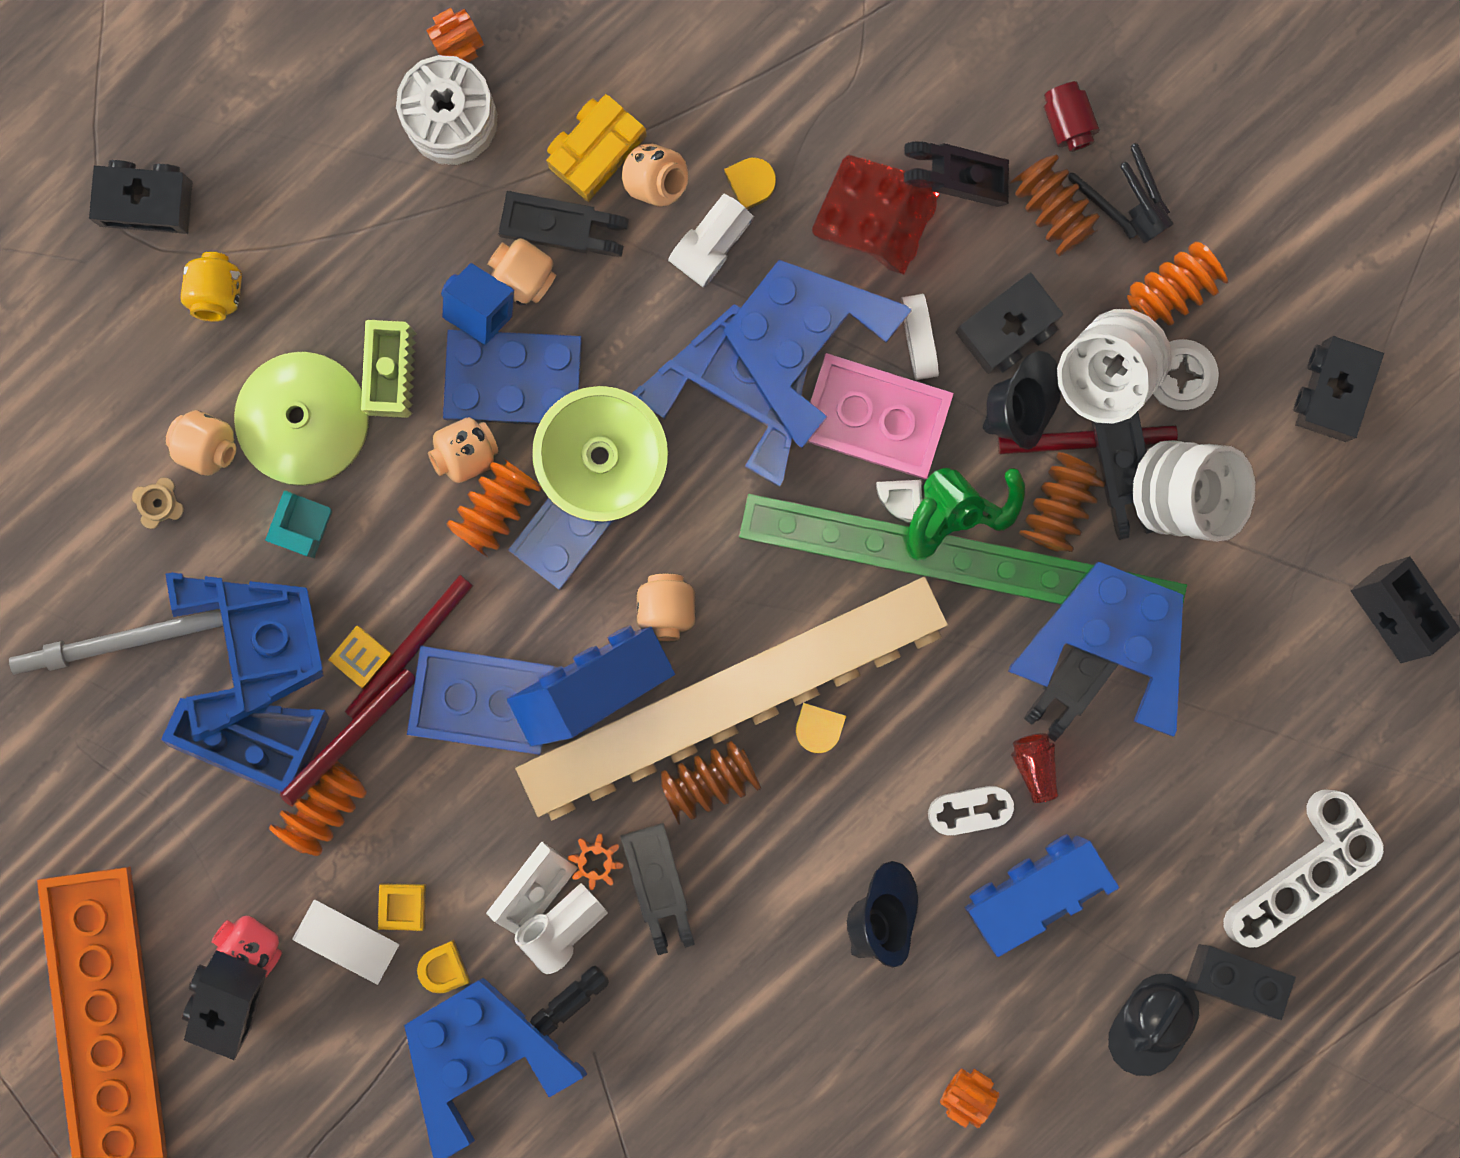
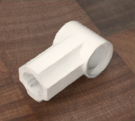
[668,193,754,288]
[515,883,608,974]

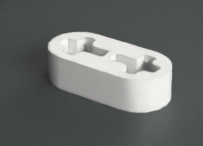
[901,294,939,380]
[928,786,1014,835]

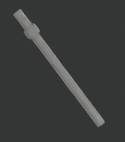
[9,609,223,675]

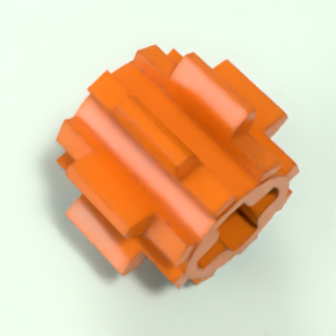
[426,7,484,63]
[568,833,624,890]
[940,1068,1000,1128]

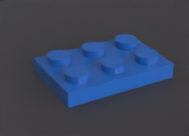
[443,330,582,425]
[407,646,555,755]

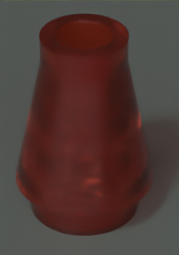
[1011,733,1059,803]

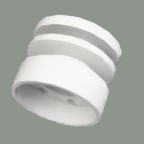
[396,55,498,165]
[1057,309,1171,423]
[1133,440,1255,541]

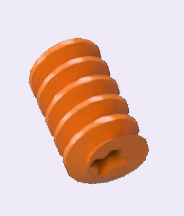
[1127,242,1228,326]
[446,458,542,557]
[269,761,366,856]

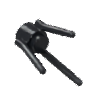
[1068,143,1174,244]

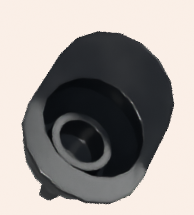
[983,351,1061,450]
[847,861,918,968]
[1108,974,1199,1076]

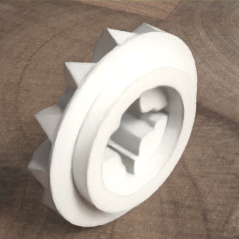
[1153,339,1219,411]

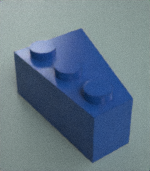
[506,625,676,747]
[161,698,330,794]
[965,834,1120,957]

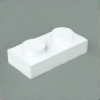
[486,842,578,934]

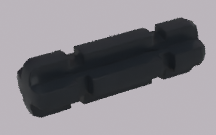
[530,966,609,1036]

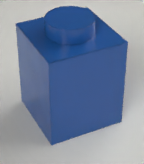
[441,263,514,345]

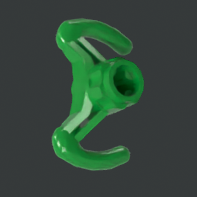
[908,468,1025,558]

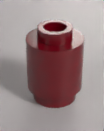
[1044,81,1100,152]

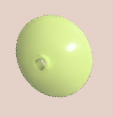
[234,352,369,485]
[532,386,668,522]

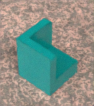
[265,490,332,558]

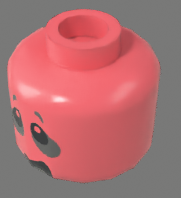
[211,916,282,978]

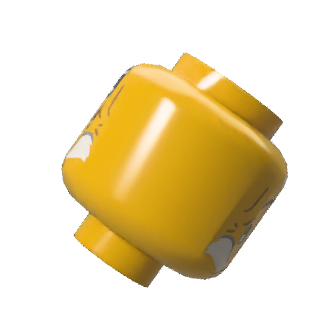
[181,252,242,321]

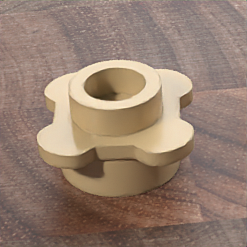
[132,478,184,529]

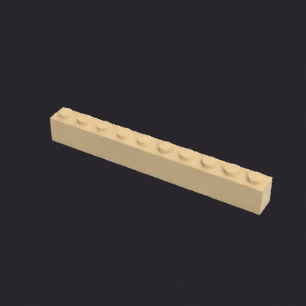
[515,576,948,821]

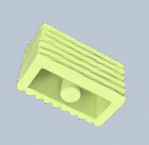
[361,320,416,418]

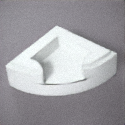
[876,480,922,524]

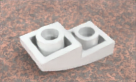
[292,900,399,985]

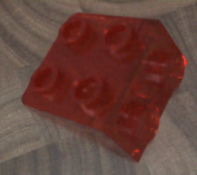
[812,155,940,275]

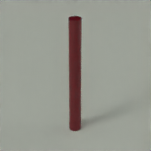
[998,425,1178,454]
[344,575,473,719]
[279,669,416,806]

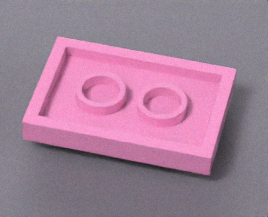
[808,353,954,480]

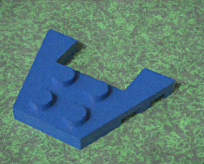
[723,260,912,449]
[632,304,807,487]
[1008,562,1183,737]
[165,572,324,742]
[404,978,587,1158]

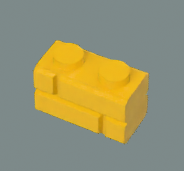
[546,94,647,202]

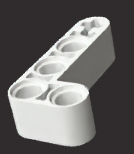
[1224,790,1384,948]

